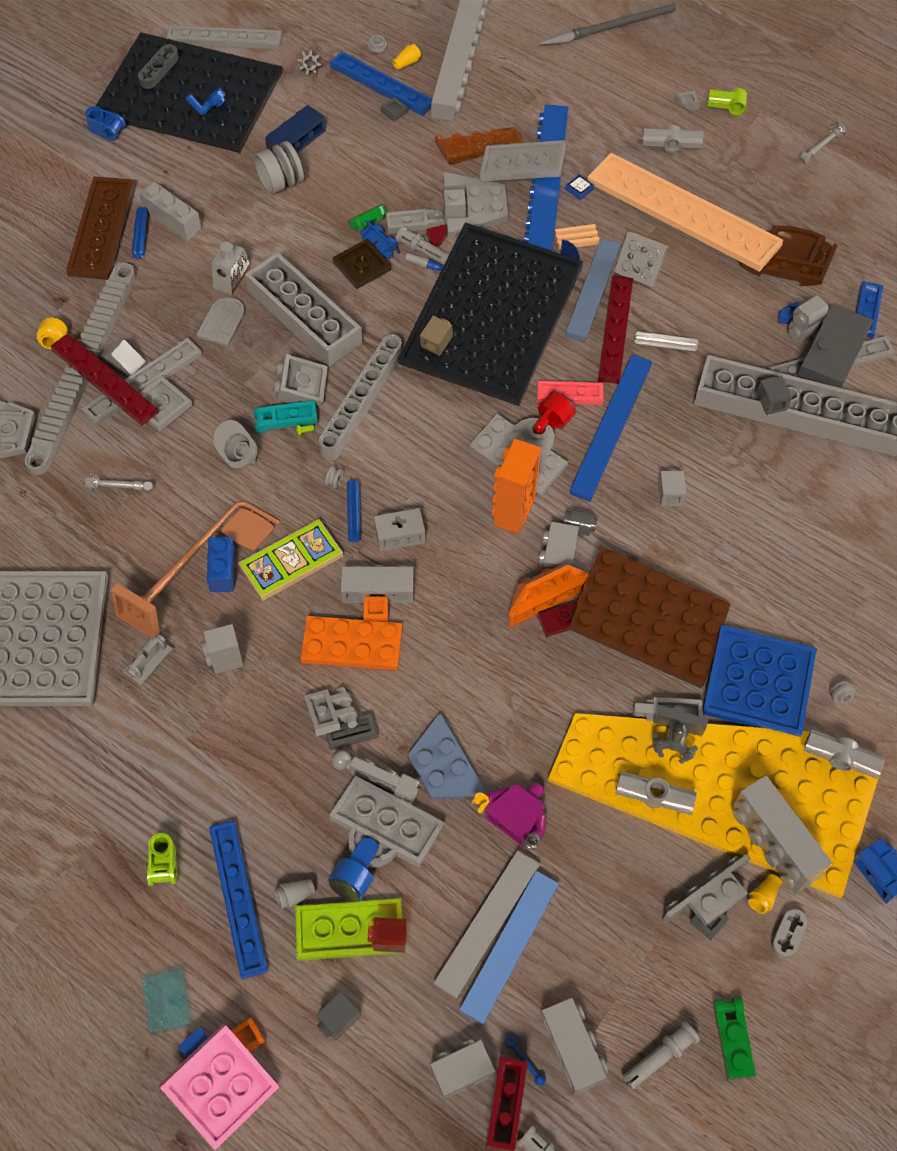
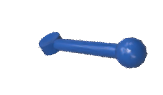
[505,1035,546,1086]

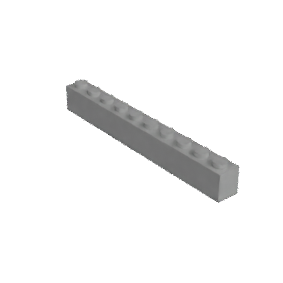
[431,0,489,121]

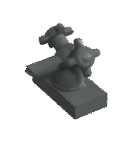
[652,705,708,764]

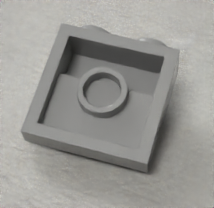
[272,354,328,406]

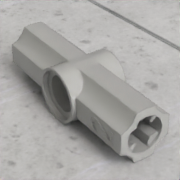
[642,125,704,152]
[803,729,885,779]
[615,771,697,815]

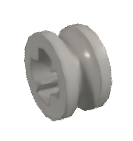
[325,466,343,489]

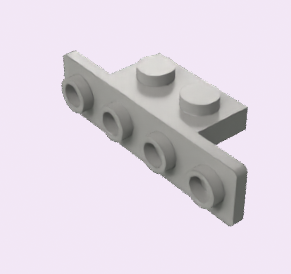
[663,854,750,926]

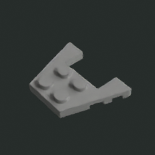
[444,172,508,238]
[0,401,36,459]

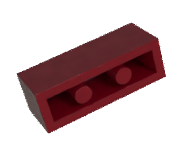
[485,1057,528,1151]

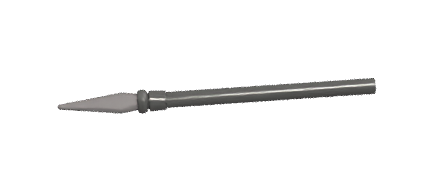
[539,3,676,45]

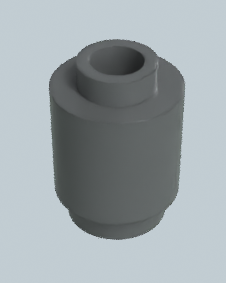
[563,509,598,536]

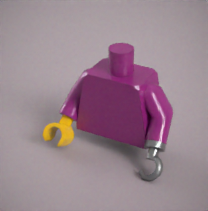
[470,782,547,850]

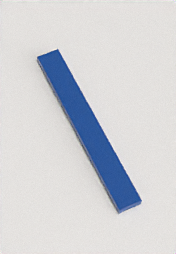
[570,355,652,502]

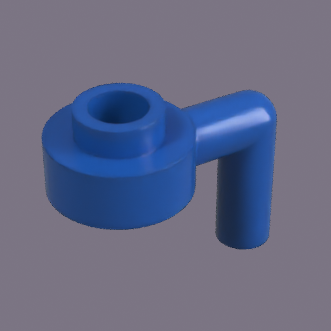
[185,87,226,115]

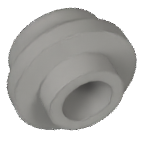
[368,35,387,53]
[831,681,856,704]

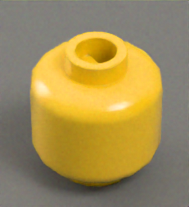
[37,317,68,350]

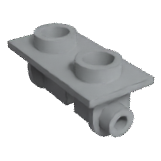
[122,634,173,685]

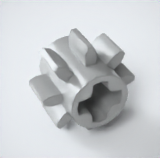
[296,50,321,75]

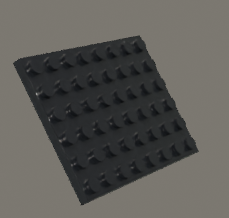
[96,32,283,153]
[398,222,583,406]

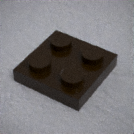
[332,239,391,290]

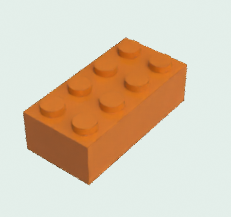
[491,439,541,534]

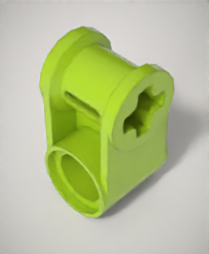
[147,833,177,886]

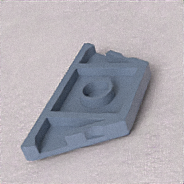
[408,714,486,800]

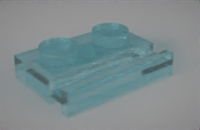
[142,970,191,1035]

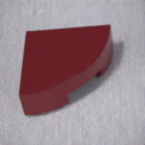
[426,224,447,247]

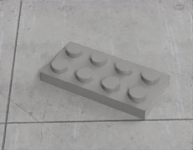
[480,140,566,181]

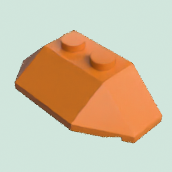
[507,565,589,628]

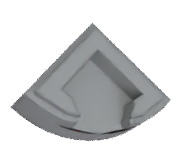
[675,91,701,110]

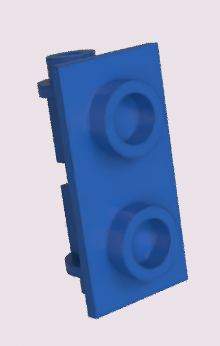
[360,220,400,259]

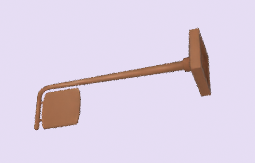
[111,501,280,638]

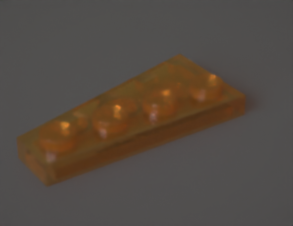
[435,127,523,165]

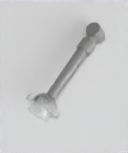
[800,121,847,163]
[85,472,154,493]

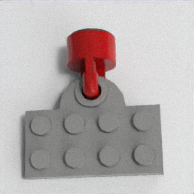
[469,392,576,498]

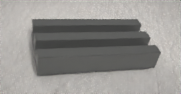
[326,712,378,751]

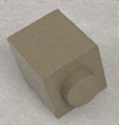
[420,316,453,356]

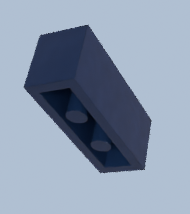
[265,105,326,153]

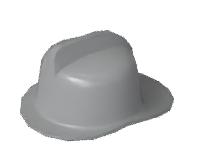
[213,420,258,469]

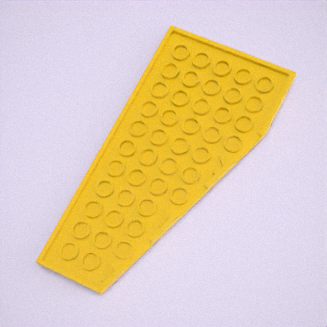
[548,713,879,898]

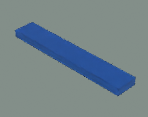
[330,51,432,116]
[209,821,268,980]

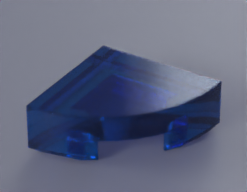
[560,239,580,260]

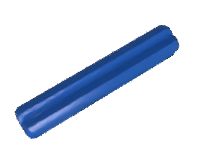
[132,207,148,259]
[347,480,361,542]

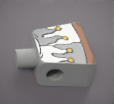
[212,242,250,295]

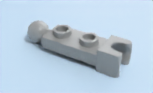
[331,750,419,805]

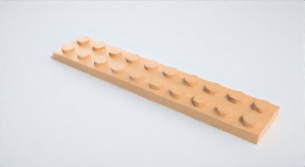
[588,153,783,272]

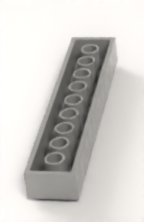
[694,355,897,456]

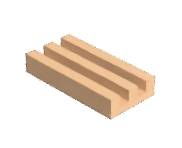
[555,224,600,250]

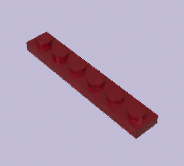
[598,275,633,384]
[51,333,158,426]

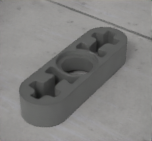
[138,44,179,89]

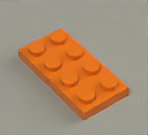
[301,616,402,671]

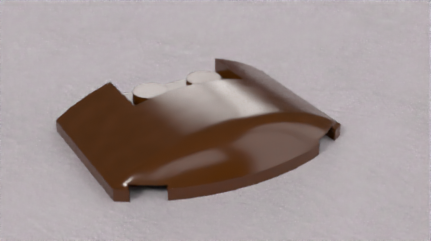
[740,225,838,286]

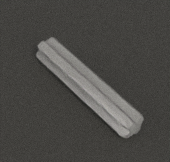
[634,331,698,351]

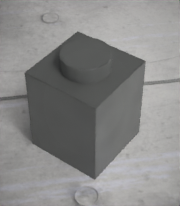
[757,376,792,415]
[316,992,360,1041]

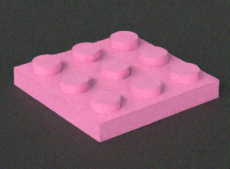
[158,1023,279,1150]

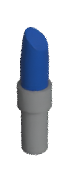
[405,252,443,272]

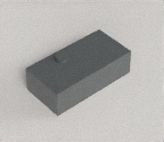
[798,304,874,388]

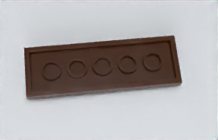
[66,176,135,280]

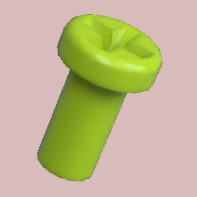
[296,424,314,436]

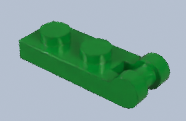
[713,997,756,1080]

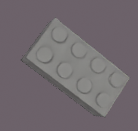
[732,776,832,895]

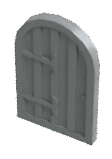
[196,297,245,347]

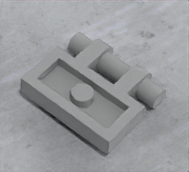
[304,687,357,737]

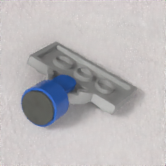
[328,775,445,902]

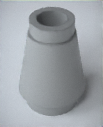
[274,879,315,909]

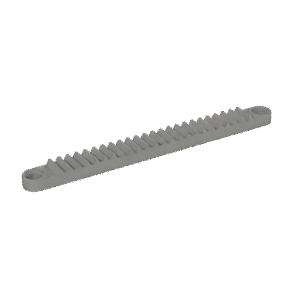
[25,263,136,475]

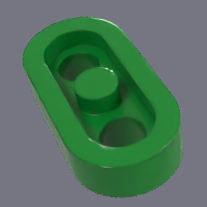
[348,204,387,231]

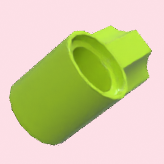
[707,88,747,115]

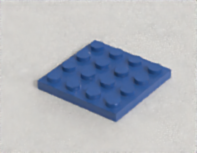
[703,625,817,737]

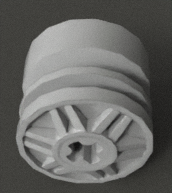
[253,141,304,194]

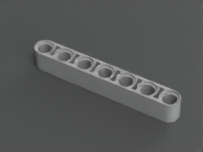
[319,334,402,461]

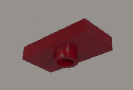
[537,601,578,637]

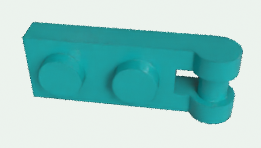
[253,400,318,433]

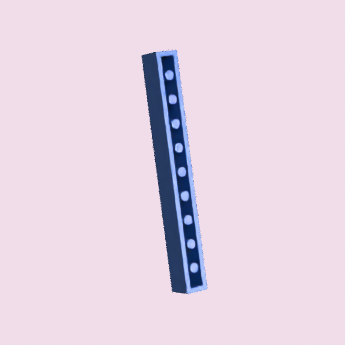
[524,104,568,251]

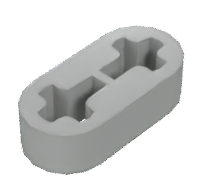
[771,909,807,960]

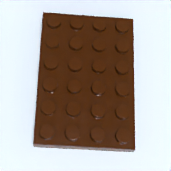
[568,546,731,688]

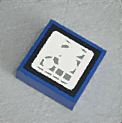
[565,174,594,200]

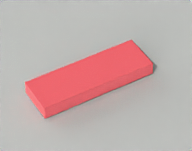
[537,381,603,405]

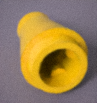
[392,44,421,71]
[748,874,782,914]

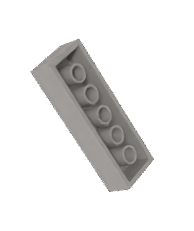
[245,252,362,367]

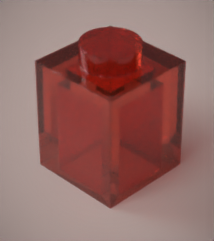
[368,917,407,953]

